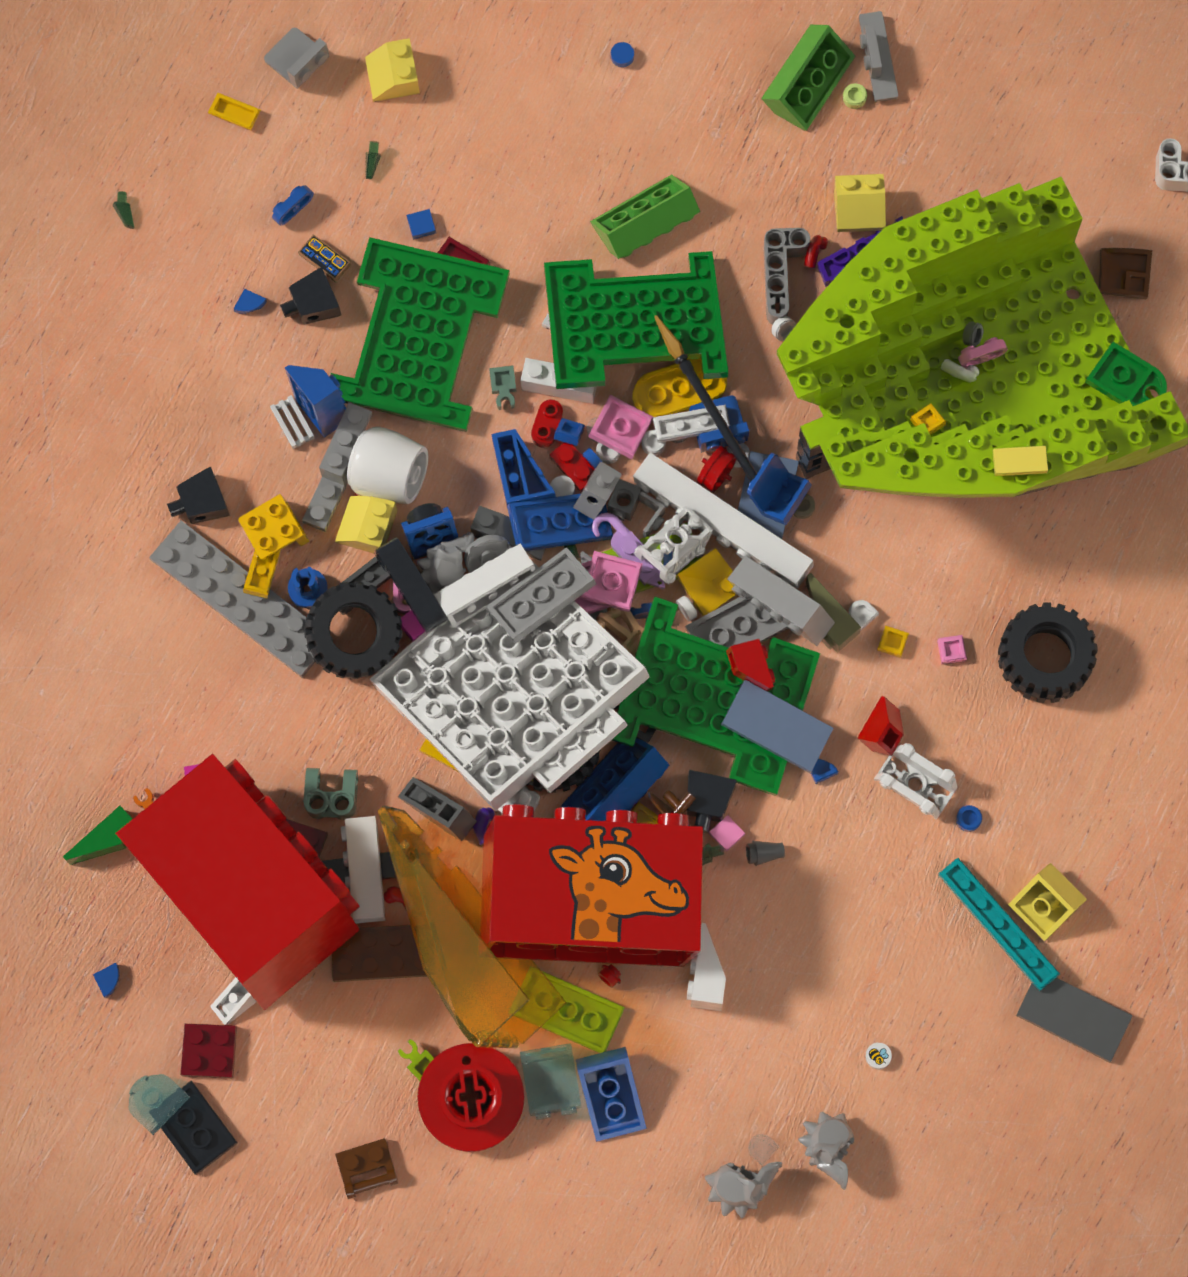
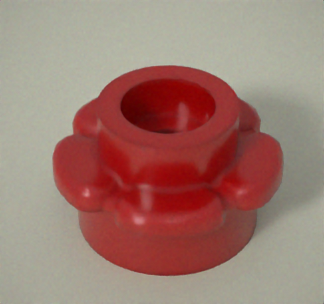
[598,964,621,988]

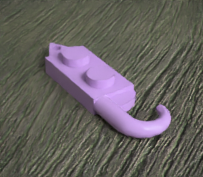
[592,513,665,589]

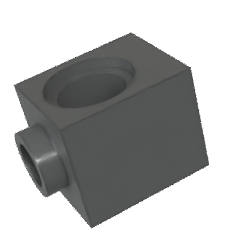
[607,479,642,521]

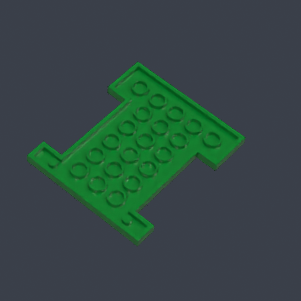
[330,237,510,432]
[544,251,728,389]
[612,597,820,796]

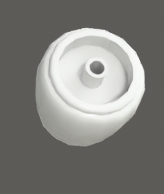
[347,427,428,504]

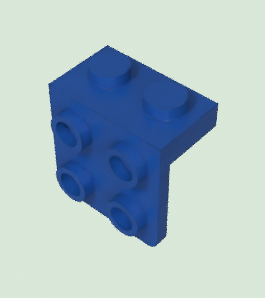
[689,395,749,453]
[747,453,812,525]

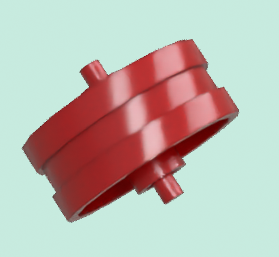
[697,446,737,493]

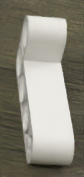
[1155,138,1188,192]

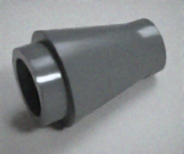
[746,841,785,866]

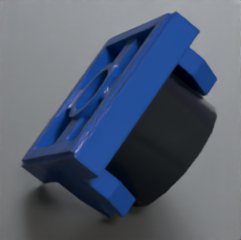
[401,503,458,559]

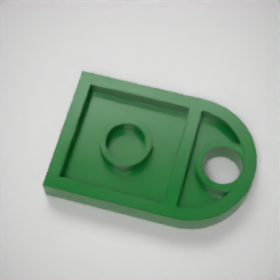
[1085,342,1167,406]

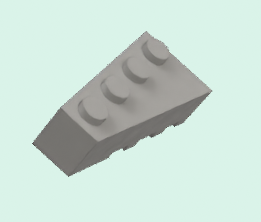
[727,556,835,646]

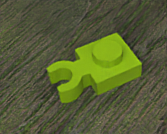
[398,1039,434,1081]

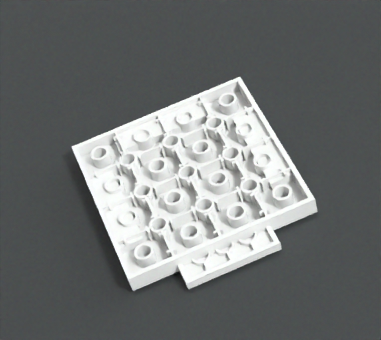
[370,560,649,811]

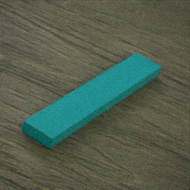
[938,858,1060,992]

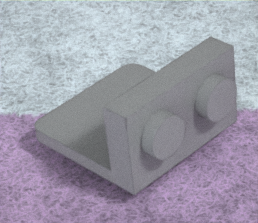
[264,28,329,89]

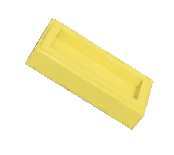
[993,446,1048,476]

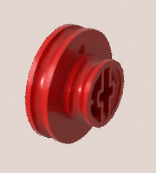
[417,1043,525,1152]

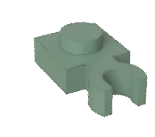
[489,365,517,410]

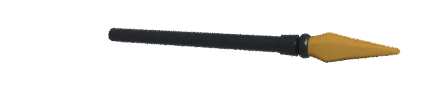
[655,315,757,482]

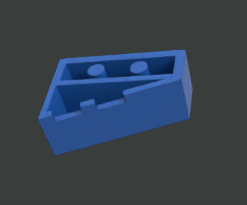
[491,429,556,505]

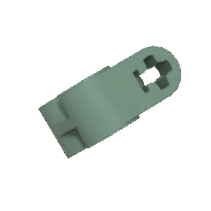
[303,768,358,820]

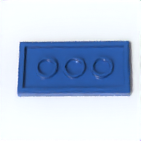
[507,494,613,551]

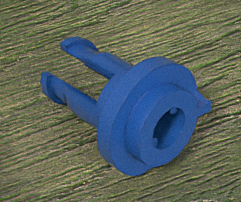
[288,566,328,608]

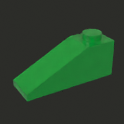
[63,806,132,865]

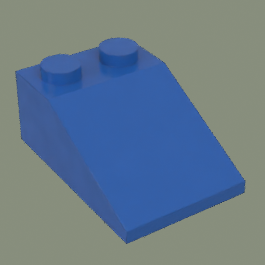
[576,1047,647,1142]

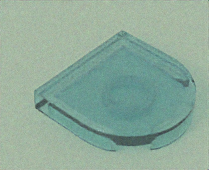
[128,1074,190,1135]

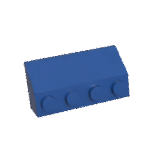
[285,365,346,438]
[561,737,670,821]

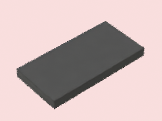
[1016,978,1132,1063]

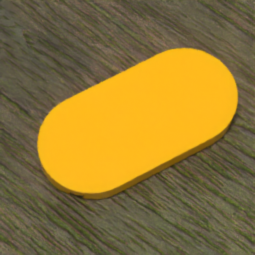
[632,359,727,417]

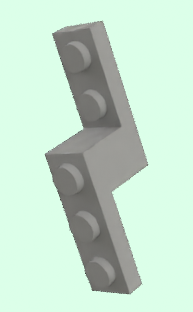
[302,403,372,532]

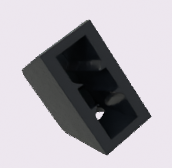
[280,267,342,324]
[167,467,230,524]
[687,770,736,833]

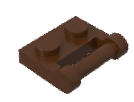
[335,1138,398,1199]

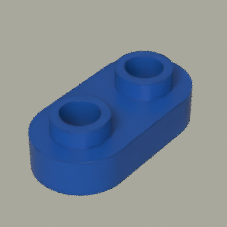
[272,185,314,226]

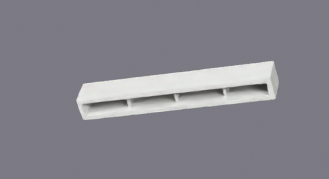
[633,453,814,589]

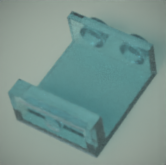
[520,1043,582,1120]

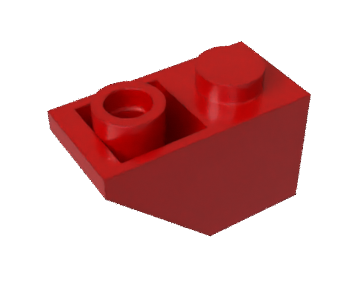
[726,639,775,691]
[857,696,904,756]

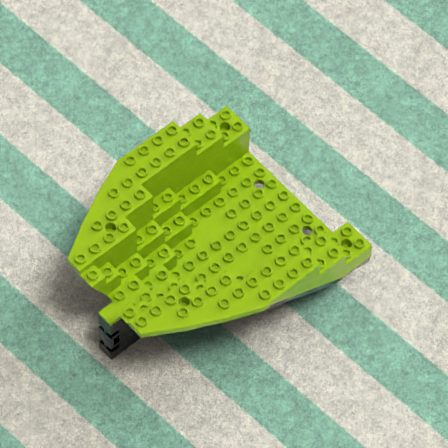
[777,177,1188,498]

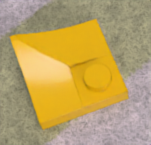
[677,548,736,616]

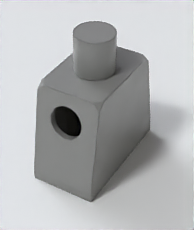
[573,462,622,520]

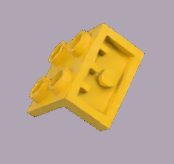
[238,494,310,560]

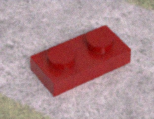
[549,442,595,493]

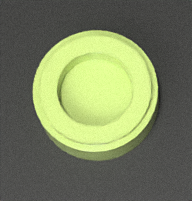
[843,83,867,109]

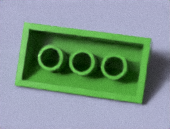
[761,24,855,131]
[590,174,700,259]

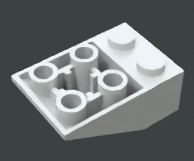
[686,923,726,1011]

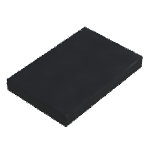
[149,1081,238,1175]

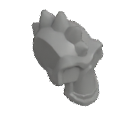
[417,532,474,596]
[798,1112,854,1190]
[705,1162,782,1218]

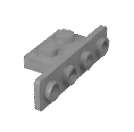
[859,11,898,102]

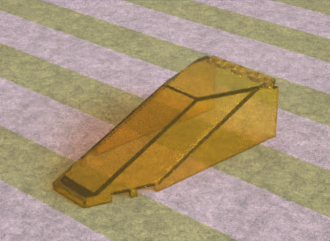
[378,806,567,1049]

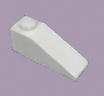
[210,977,257,1025]

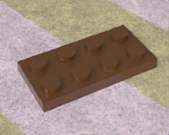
[332,924,436,982]

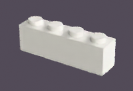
[434,544,536,628]
[341,816,386,924]

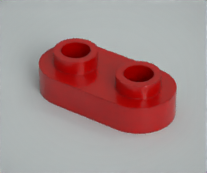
[531,399,563,448]

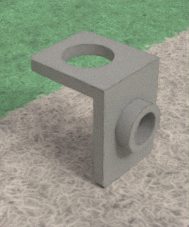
[639,491,665,537]

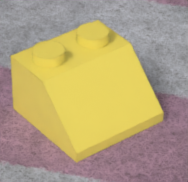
[365,38,420,102]
[834,174,886,232]
[335,496,397,553]
[1008,863,1087,941]

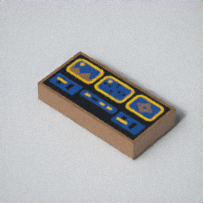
[298,234,351,283]

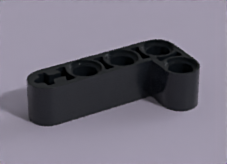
[374,537,448,633]

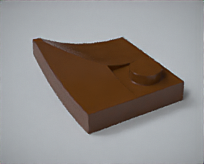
[1099,248,1153,300]

